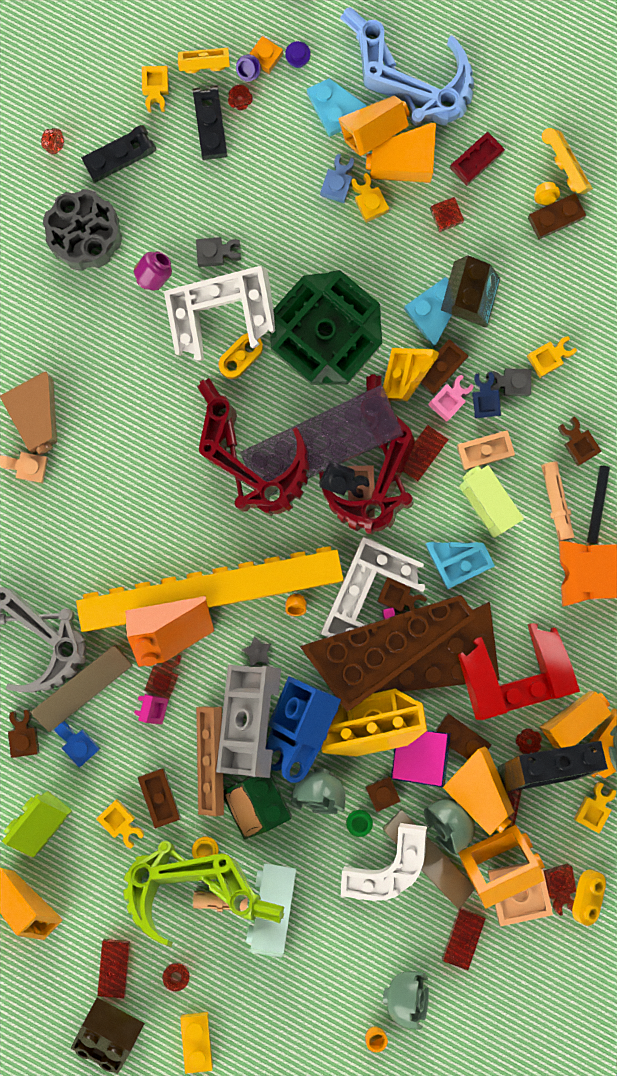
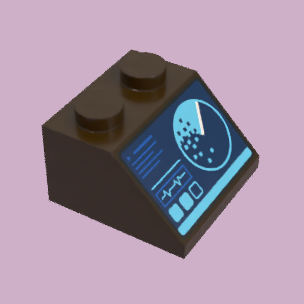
[441,255,500,327]

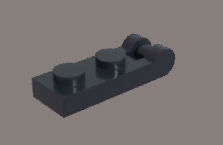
[192,85,228,160]
[81,125,156,183]

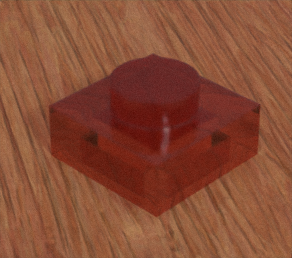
[430,197,464,232]

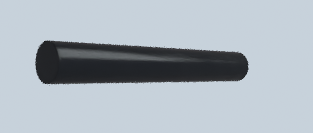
[587,466,610,544]

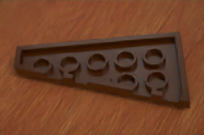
[300,595,477,712]
[373,602,500,694]

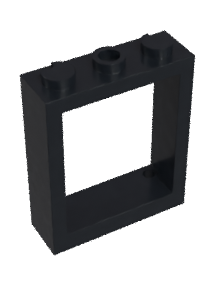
[497,741,608,793]

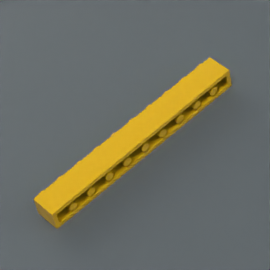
[76,546,344,632]

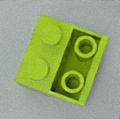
[1,791,72,857]

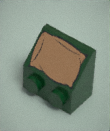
[223,772,292,840]

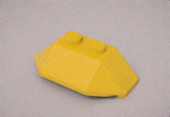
[321,689,428,757]

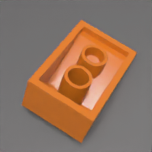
[125,596,214,667]

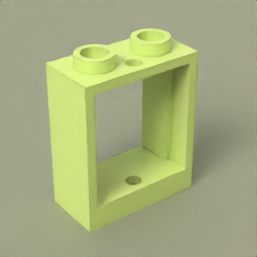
[459,465,524,538]

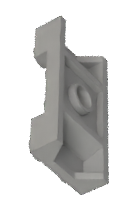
[216,665,281,778]

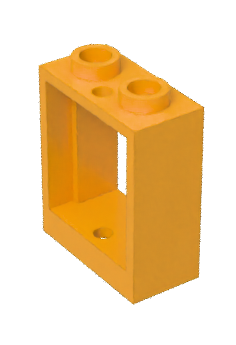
[458,825,545,909]

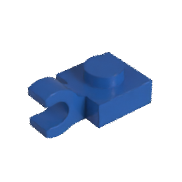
[54,721,100,768]

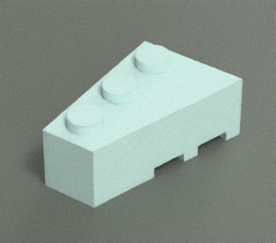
[246,864,296,958]

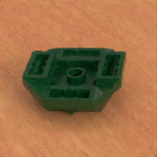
[270,270,382,385]

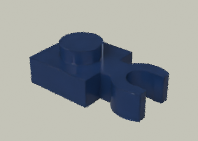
[472,371,501,418]

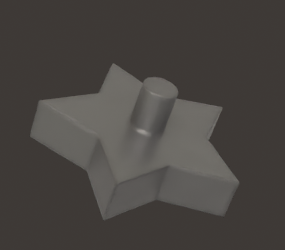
[242,636,271,666]

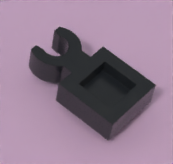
[319,461,370,498]

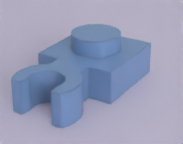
[320,154,354,203]

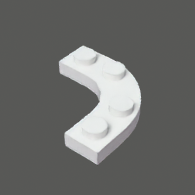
[341,823,427,901]

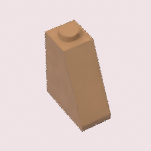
[0,371,57,455]

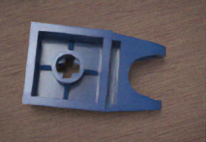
[265,676,341,783]

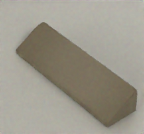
[30,645,133,732]
[382,809,475,909]

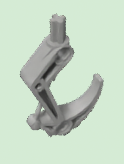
[0,587,87,693]

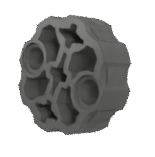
[43,189,122,271]

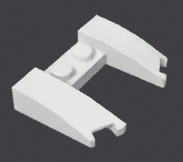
[164,266,275,361]
[320,537,425,637]

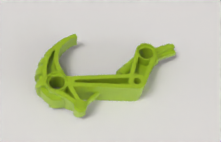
[123,841,285,947]

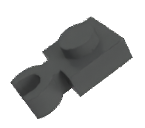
[196,237,241,267]
[486,368,531,396]

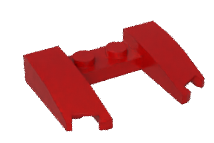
[458,623,580,720]

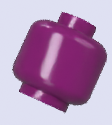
[133,251,172,291]

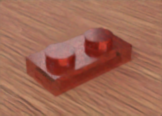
[442,908,486,970]

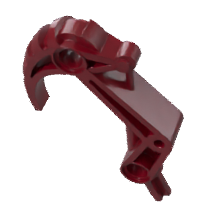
[319,374,415,534]
[197,378,310,516]

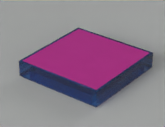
[391,730,451,788]

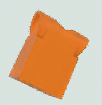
[559,541,617,607]

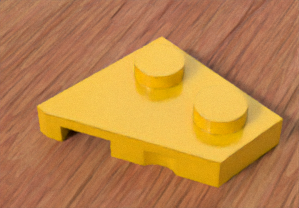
[382,348,439,402]

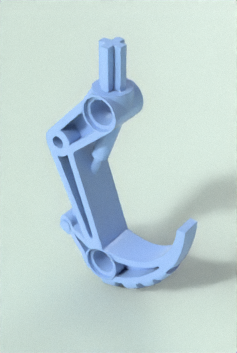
[340,7,474,126]

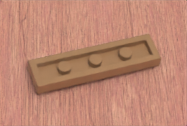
[196,706,224,816]

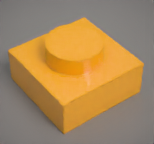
[250,36,283,74]

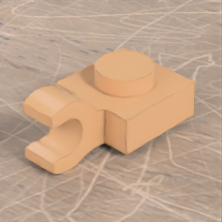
[0,452,48,483]

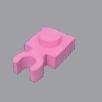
[428,375,474,422]

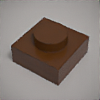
[365,776,401,812]

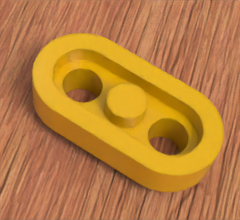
[218,333,263,379]
[572,869,606,926]

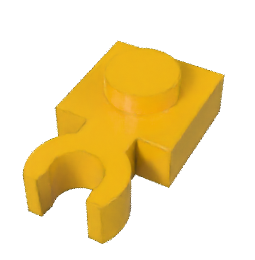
[142,66,169,112]
[351,173,389,223]
[527,336,577,378]
[574,782,616,834]
[96,799,145,848]

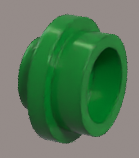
[346,809,373,837]

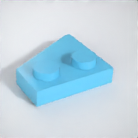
[307,78,367,137]
[404,277,452,348]
[425,542,495,589]

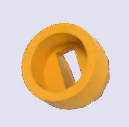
[285,594,307,616]
[365,1026,388,1052]

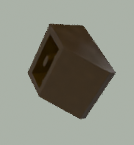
[70,997,145,1074]

